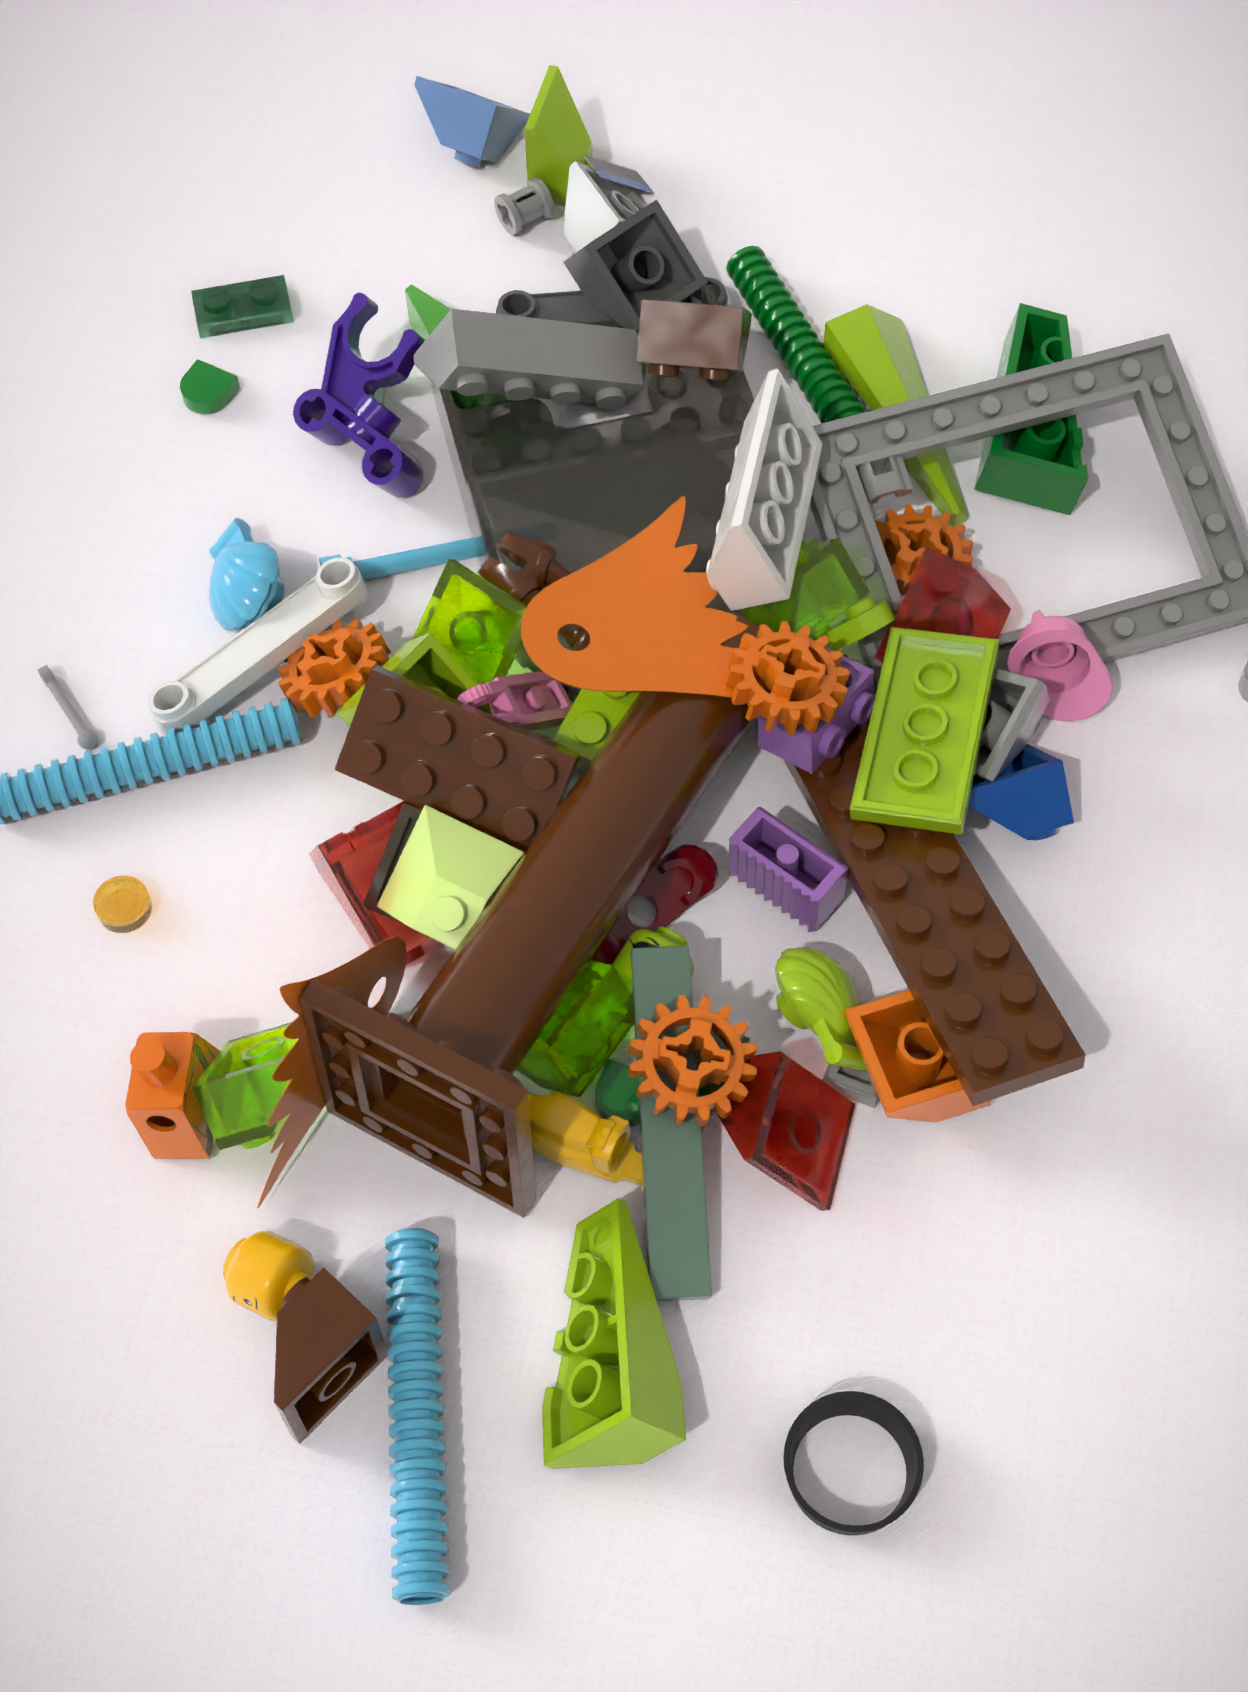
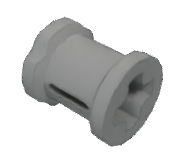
[494,178,555,235]

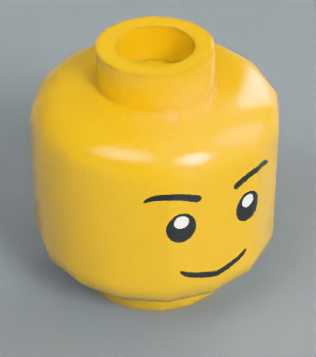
[223,1231,315,1321]

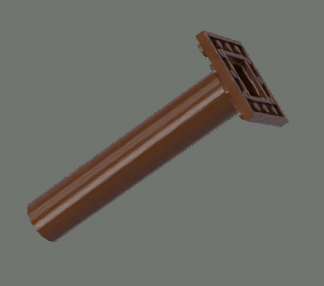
[299,609,759,1218]

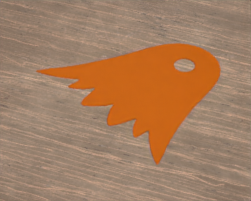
[521,496,749,698]
[257,937,407,1208]

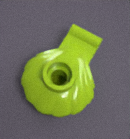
[775,946,868,1072]

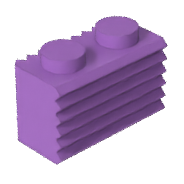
[729,807,849,932]

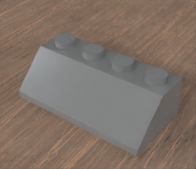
[413,308,644,409]

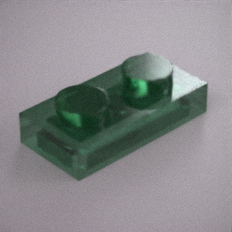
[191,275,294,338]

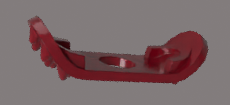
[590,844,719,976]

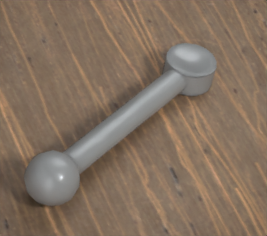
[37,665,99,750]

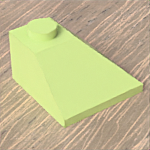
[377,805,525,950]

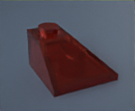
[873,547,1011,663]
[717,1051,855,1211]

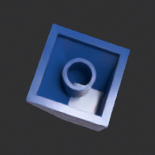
[968,744,1074,840]

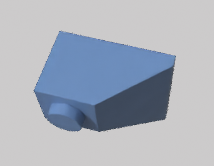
[414,76,530,167]

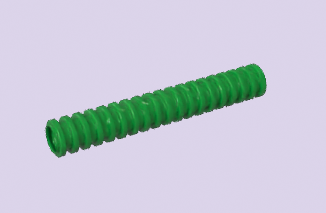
[726,245,865,423]

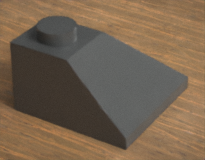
[563,199,708,331]

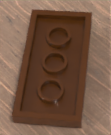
[334,665,581,852]

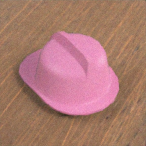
[1007,610,1113,722]

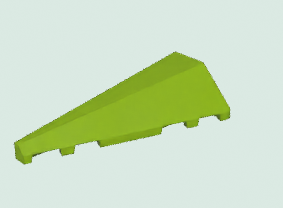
[823,304,968,527]

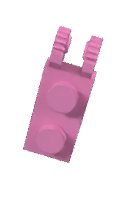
[457,671,572,731]

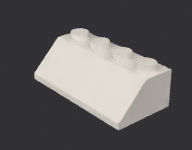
[706,369,823,611]

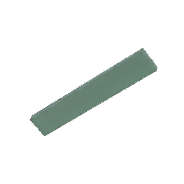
[630,946,712,1301]

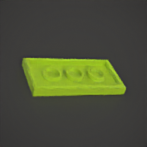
[850,627,999,835]

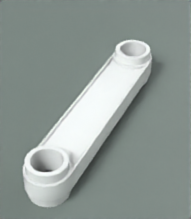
[148,557,367,735]

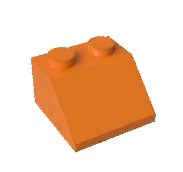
[844,990,992,1123]

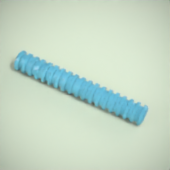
[0,698,302,825]
[385,1228,450,1605]

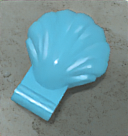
[209,518,284,632]

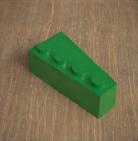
[974,303,1088,515]

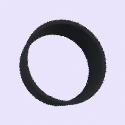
[783,1391,924,1535]

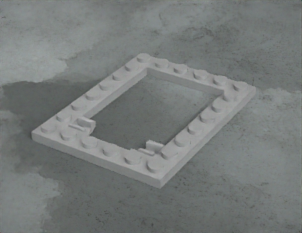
[810,333,1248,696]

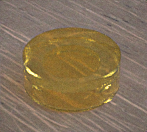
[93,875,152,933]

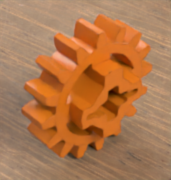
[874,504,973,607]
[278,619,391,718]
[726,621,849,735]
[627,995,757,1127]

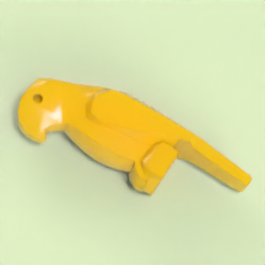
[528,1091,643,1186]

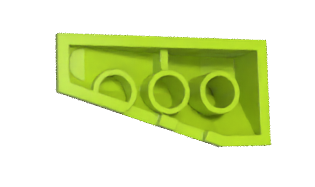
[542,1198,686,1469]

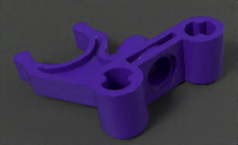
[293,292,426,498]

